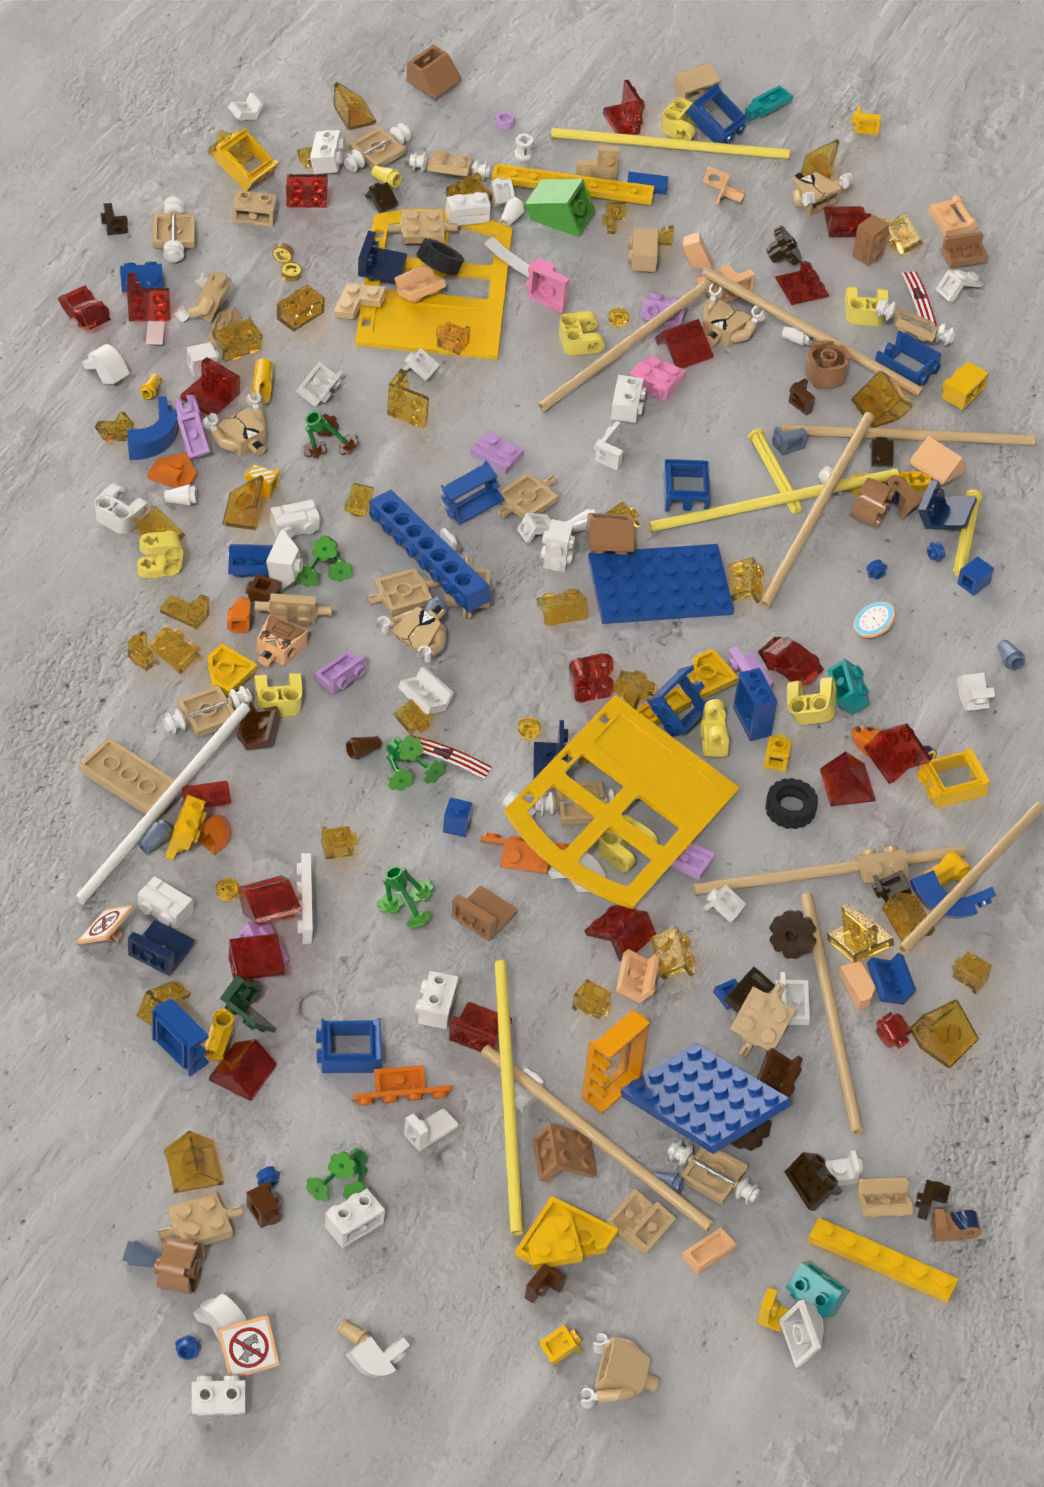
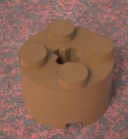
[805,340,850,389]
[850,478,896,529]
[154,1237,205,1294]

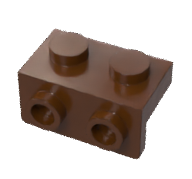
[237,701,280,750]
[757,1048,803,1098]

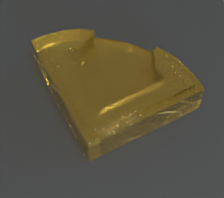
[297,147,313,167]
[658,225,674,245]

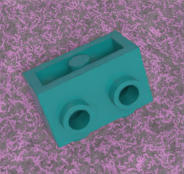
[827,658,870,715]
[785,1261,850,1318]

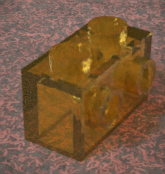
[277,284,325,332]

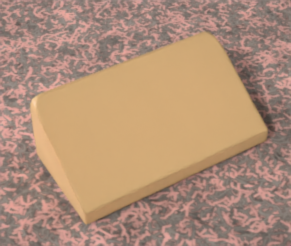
[207,308,242,346]

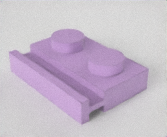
[470,431,524,474]
[671,834,715,880]

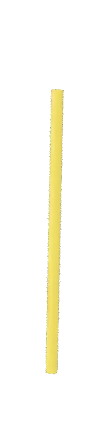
[551,128,790,159]
[649,468,899,532]
[495,960,523,1236]

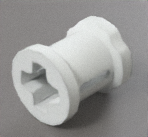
[514,134,533,161]

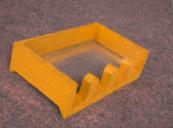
[581,1008,650,1114]

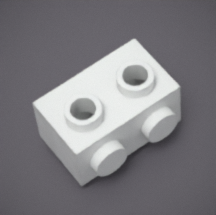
[310,130,346,174]
[611,375,646,423]
[541,519,575,572]
[415,971,458,1029]
[325,1189,385,1248]
[192,1376,245,1416]

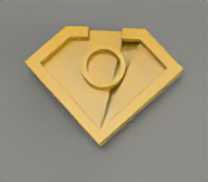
[207,643,257,697]
[689,648,738,699]
[527,1214,583,1270]

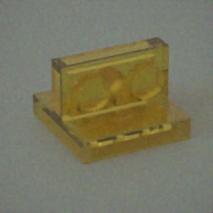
[827,903,894,963]

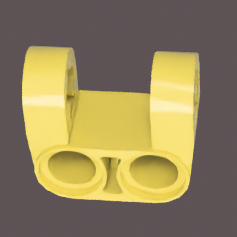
[661,98,710,140]
[845,286,888,326]
[559,311,605,356]
[137,531,183,578]
[254,673,302,717]
[787,677,837,725]
[700,699,729,757]
[598,815,658,872]

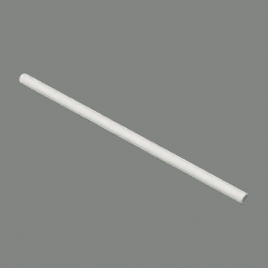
[75,703,250,905]

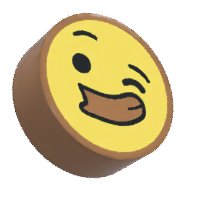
[272,243,294,263]

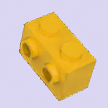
[942,361,989,410]

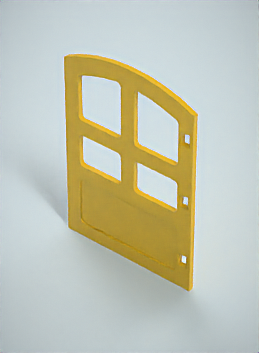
[355,209,512,360]
[504,695,740,909]

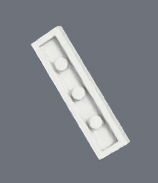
[296,853,313,944]

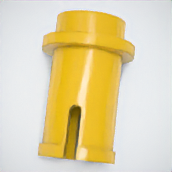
[140,373,163,399]

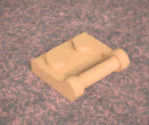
[928,195,979,237]

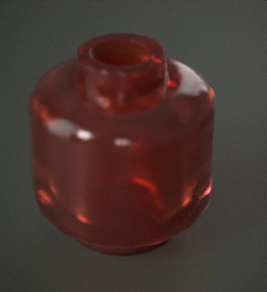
[875,1012,912,1049]

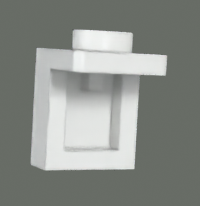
[228,93,264,121]

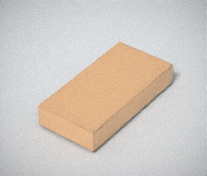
[682,1227,737,1275]

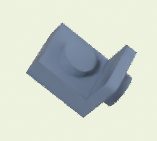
[772,426,807,456]

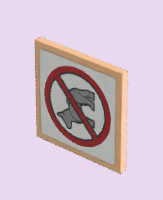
[77,905,135,945]
[217,1314,280,1377]

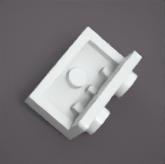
[296,361,344,407]
[398,666,454,715]
[774,972,810,1025]

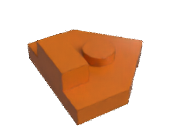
[148,452,197,488]

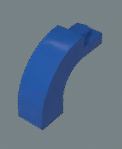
[127,396,178,460]
[909,870,996,919]

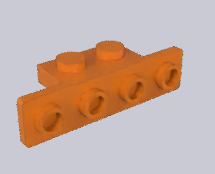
[480,833,570,874]
[351,1065,452,1106]

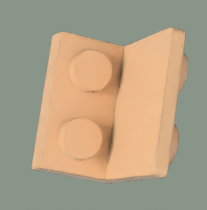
[696,265,755,303]

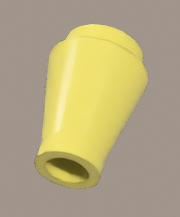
[371,165,402,188]

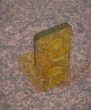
[160,594,209,629]

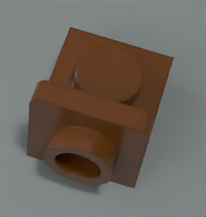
[788,378,815,416]
[525,1264,565,1303]

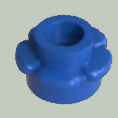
[927,541,945,562]
[866,559,887,579]
[256,1166,280,1188]
[175,1335,201,1360]

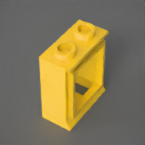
[213,127,279,192]
[917,747,990,808]

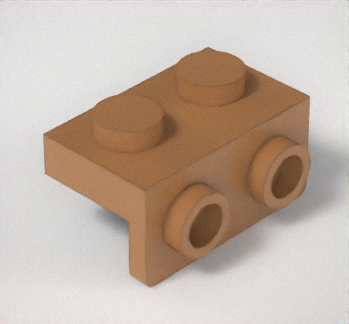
[941,231,989,268]

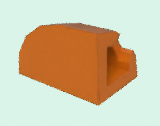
[198,815,232,855]

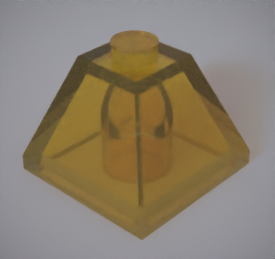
[909,1000,979,1068]

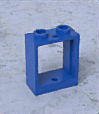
[733,668,777,741]

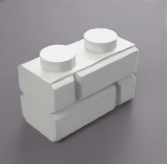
[445,192,490,226]
[270,499,320,539]
[138,876,194,930]

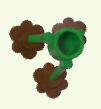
[304,410,359,458]

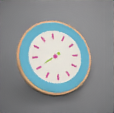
[854,601,896,638]

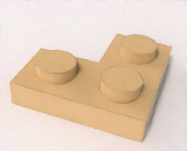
[576,145,619,180]
[334,283,387,320]

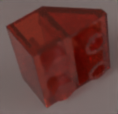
[237,875,302,925]

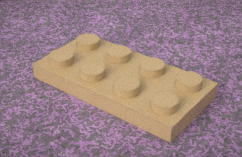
[78,737,175,815]

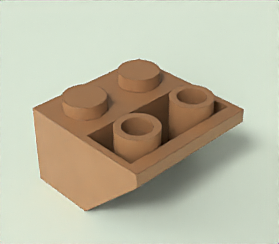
[406,44,462,99]
[586,513,634,555]

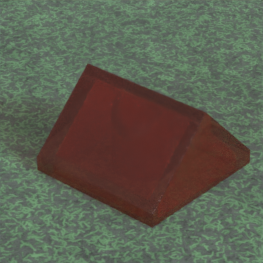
[820,751,876,806]
[209,1039,277,1101]

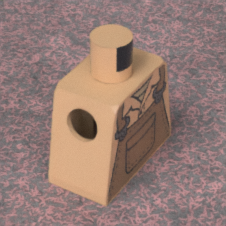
[257,614,308,667]

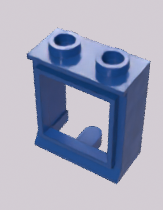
[685,83,750,144]
[875,331,941,386]
[663,459,710,512]
[441,460,504,525]
[646,665,715,737]
[151,998,209,1077]
[316,1018,382,1073]

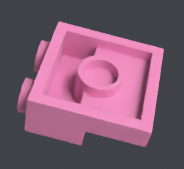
[526,257,570,314]
[630,355,686,402]

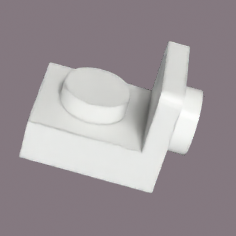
[488,178,515,207]
[402,348,440,381]
[517,513,551,543]
[703,885,746,922]
[514,1068,544,1113]
[825,1150,863,1186]

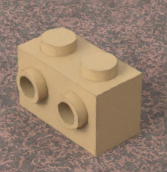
[672,63,721,101]
[232,190,277,227]
[627,227,658,272]

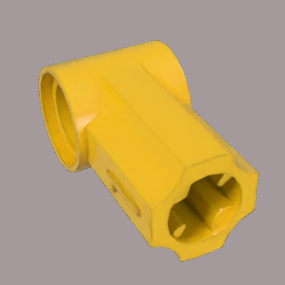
[923,851,971,887]
[204,1009,235,1062]

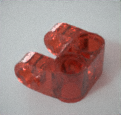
[569,653,614,703]

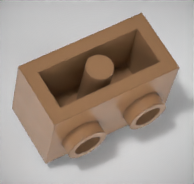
[853,214,889,266]

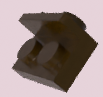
[723,966,775,1013]
[784,1152,842,1211]

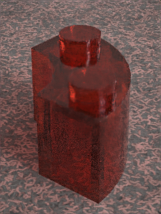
[57,285,111,330]
[758,637,824,685]

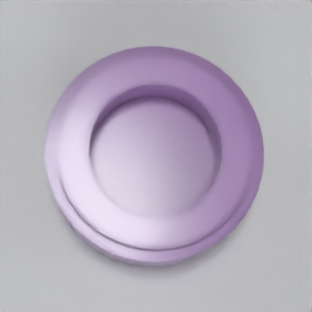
[495,112,515,130]

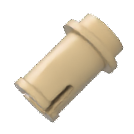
[337,1320,372,1347]

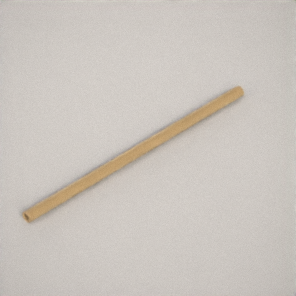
[701,266,923,397]
[538,270,724,412]
[759,412,874,609]
[781,424,1036,446]
[897,802,1044,955]
[693,845,966,895]
[801,893,863,1136]
[481,1045,714,1232]

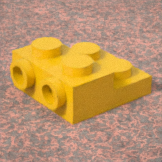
[164,795,206,860]

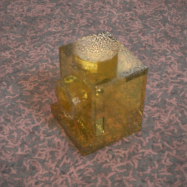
[436,321,470,355]
[321,826,357,860]
[952,951,992,994]
[572,979,612,1020]

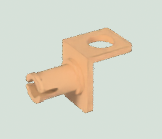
[703,167,745,205]

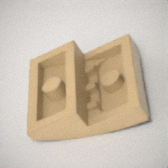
[606,1188,676,1254]

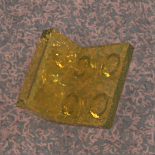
[387,369,429,429]

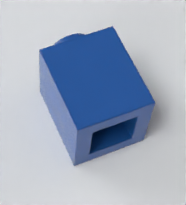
[957,556,994,596]
[443,797,473,838]

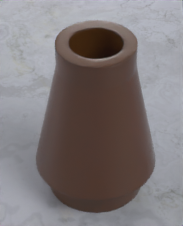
[346,735,382,760]

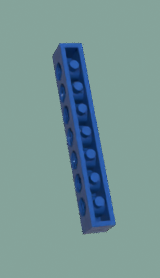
[369,490,491,613]

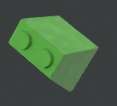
[525,179,596,236]

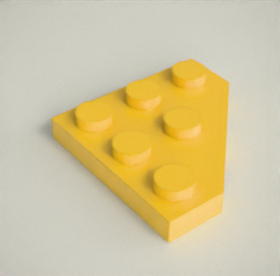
[514,1196,618,1265]

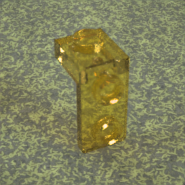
[136,981,191,1026]

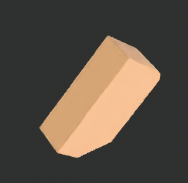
[683,233,713,269]
[838,961,876,1010]

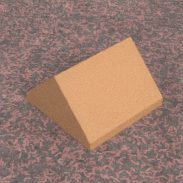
[909,436,967,485]

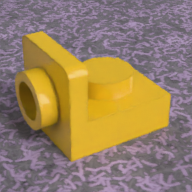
[851,106,881,135]
[757,1287,789,1332]
[538,1325,584,1366]

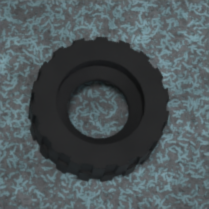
[416,238,464,276]
[765,778,818,829]

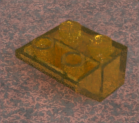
[851,370,914,428]

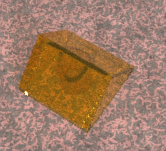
[333,82,377,131]
[801,139,839,179]
[222,475,264,530]
[164,1131,224,1193]

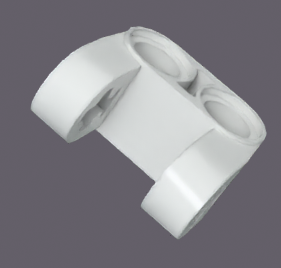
[95,483,151,534]

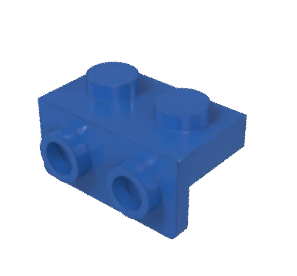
[120,261,164,292]
[228,544,273,577]
[867,953,916,1005]

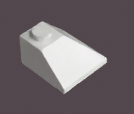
[266,530,303,590]
[779,1300,824,1368]

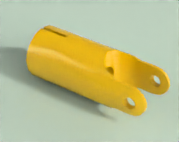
[252,359,274,404]

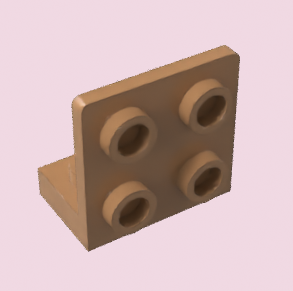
[451,886,517,941]
[533,1123,597,1183]

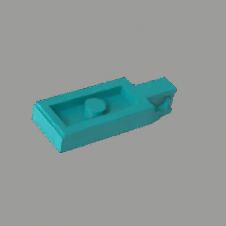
[745,85,793,121]

